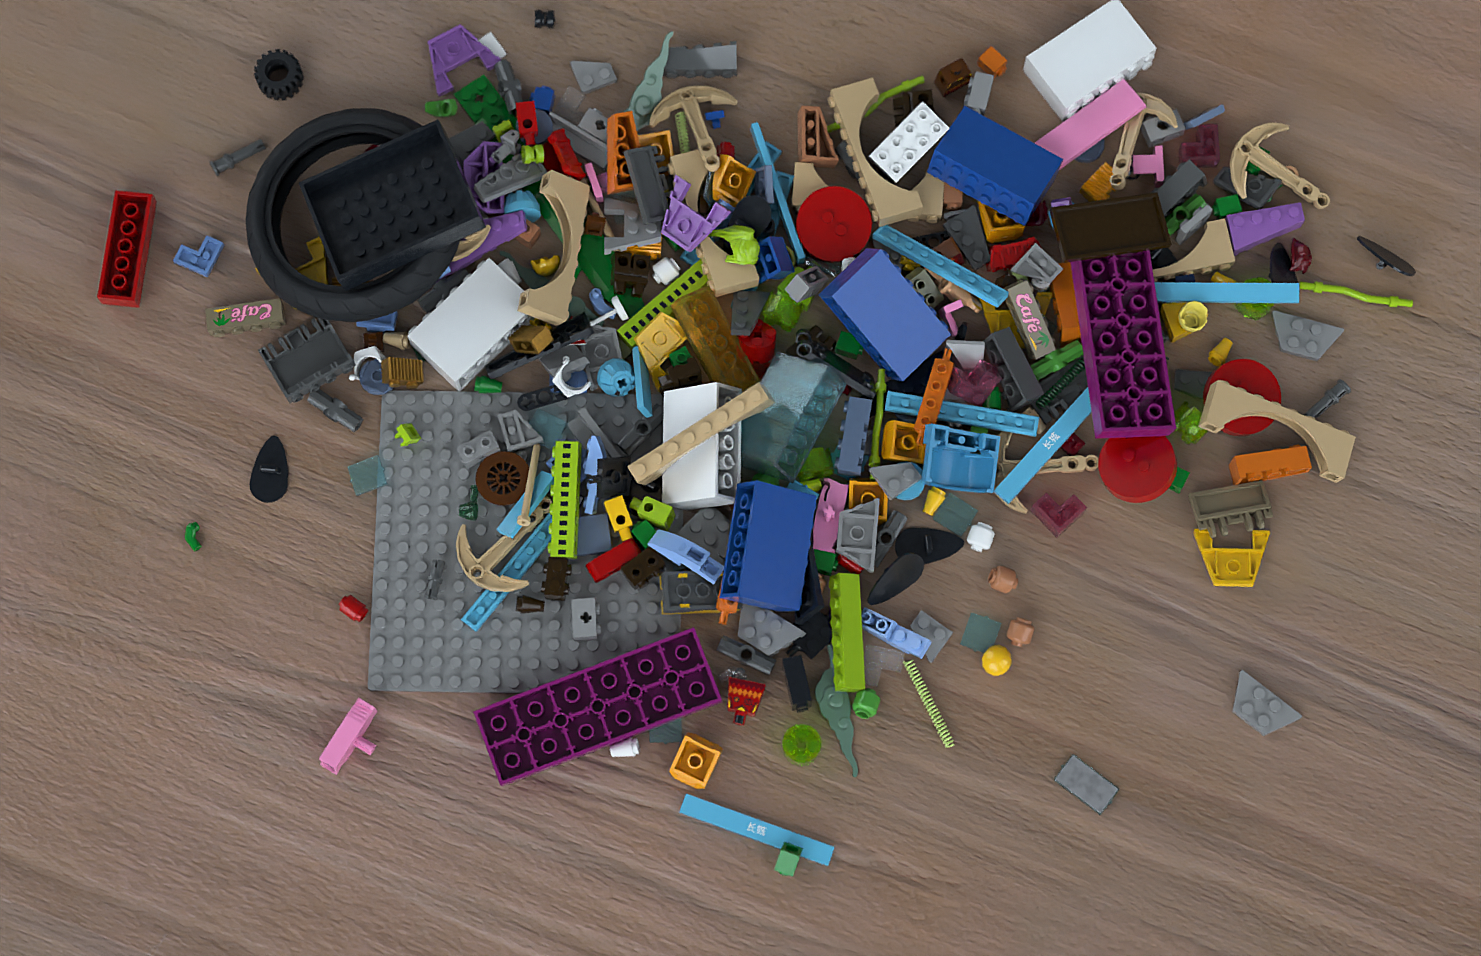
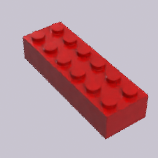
[97,190,157,308]

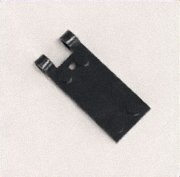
[796,329,876,400]

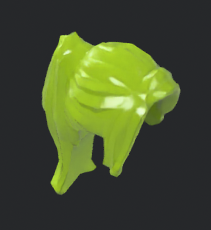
[708,225,760,265]

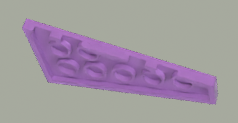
[431,210,527,288]

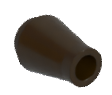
[516,595,545,614]

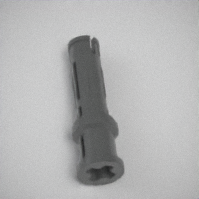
[209,139,266,176]
[1303,379,1351,419]

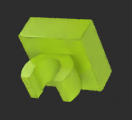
[492,120,514,143]
[395,423,422,447]

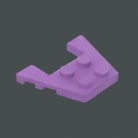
[428,24,501,97]
[661,175,731,252]

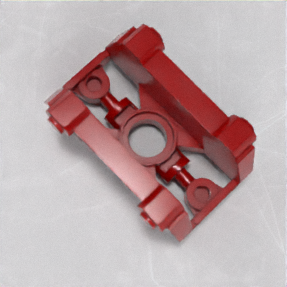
[542,129,586,181]
[986,237,1042,273]

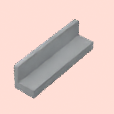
[548,112,607,171]
[567,407,621,458]

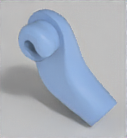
[589,288,616,320]

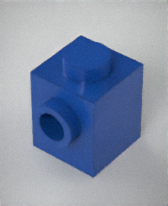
[530,86,555,114]

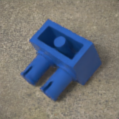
[754,236,795,284]

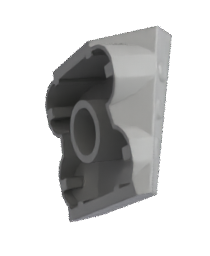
[538,345,590,382]

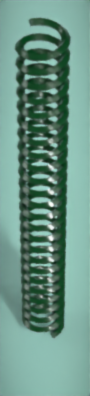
[1036,355,1085,410]

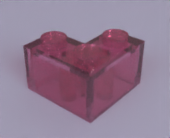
[1178,124,1220,168]
[947,360,1002,407]
[1030,493,1087,538]

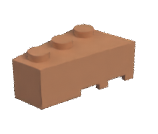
[798,106,839,168]

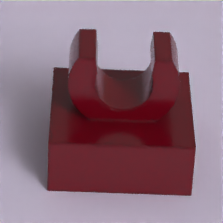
[1060,433,1086,456]

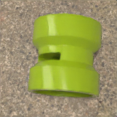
[521,144,544,164]

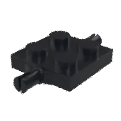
[588,456,635,498]
[785,610,832,660]

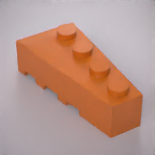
[607,111,641,195]
[1049,262,1082,348]
[1229,444,1312,485]

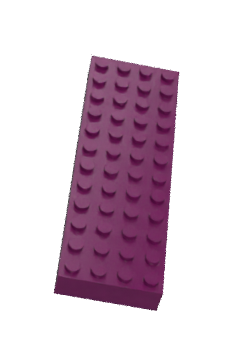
[1070,250,1176,439]
[473,627,722,787]

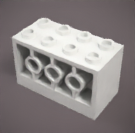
[868,102,950,183]

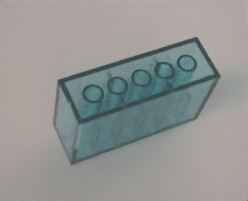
[741,352,847,483]

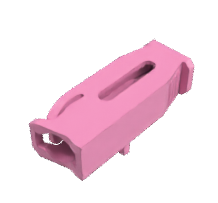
[812,478,849,554]
[319,698,378,775]

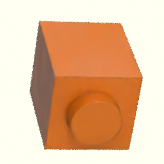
[977,46,1007,79]

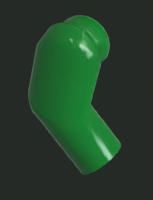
[185,522,202,552]

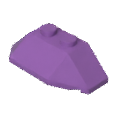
[463,142,504,214]

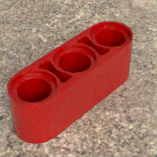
[585,538,642,583]

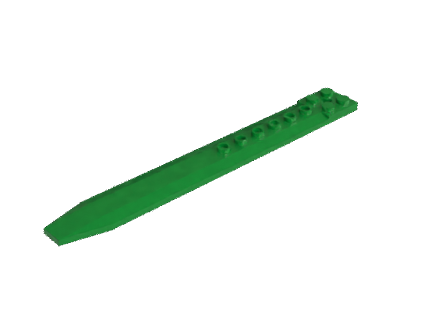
[454,74,645,320]

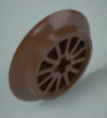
[476,451,529,505]

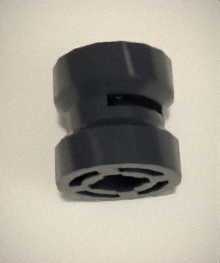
[535,10,555,29]

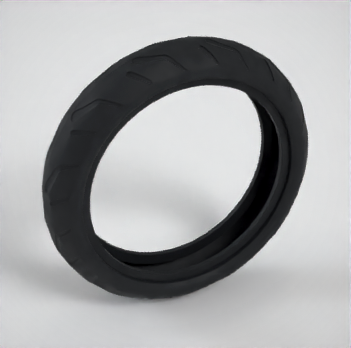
[245,108,461,322]

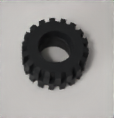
[254,49,304,101]

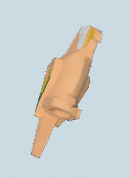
[924,267,982,314]

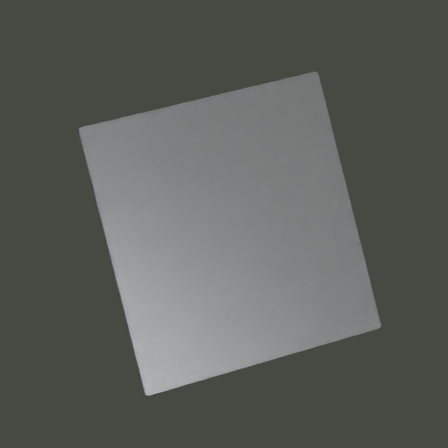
[368,390,683,693]

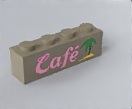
[1003,280,1056,359]
[205,298,286,337]

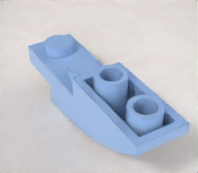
[583,436,607,514]
[647,529,724,584]
[861,607,932,659]

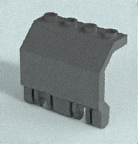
[258,318,356,404]

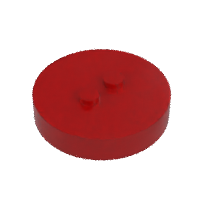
[796,186,872,263]
[1203,359,1281,436]
[1098,436,1177,503]

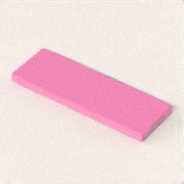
[1035,79,1146,170]

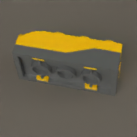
[659,571,743,615]

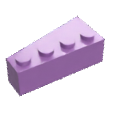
[1225,202,1305,256]

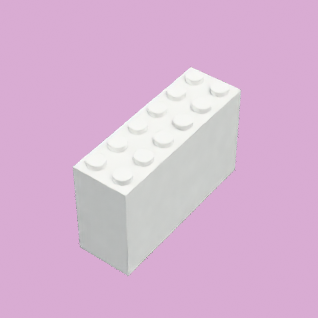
[1023,0,1157,122]
[407,258,535,391]
[662,382,742,510]

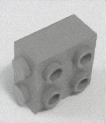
[963,71,994,116]

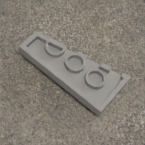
[474,153,547,203]

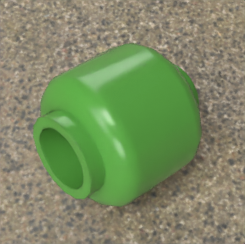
[852,688,880,719]

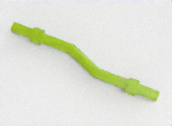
[827,76,925,133]
[1299,281,1413,308]
[869,369,887,481]

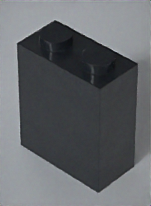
[782,655,812,713]

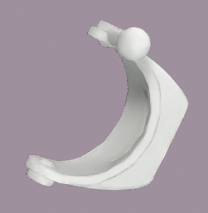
[349,346,386,381]
[552,356,591,397]

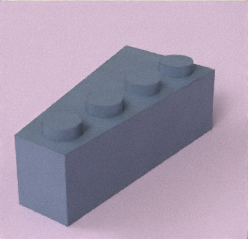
[834,396,872,477]

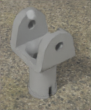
[492,130,522,163]

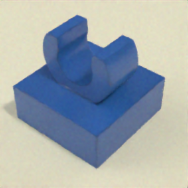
[704,110,725,129]

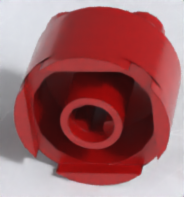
[738,319,776,364]

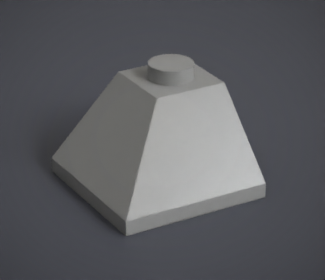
[945,340,985,377]

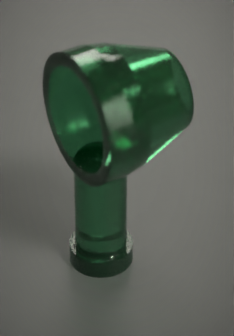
[459,485,479,521]

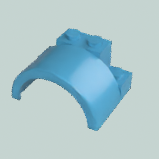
[921,424,1001,493]

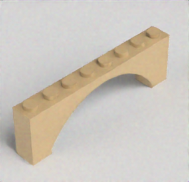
[828,78,923,227]
[667,149,759,298]
[792,162,944,223]
[517,170,590,326]
[1153,218,1235,282]
[1198,380,1356,483]
[627,383,776,485]

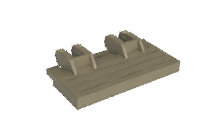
[1188,480,1273,538]

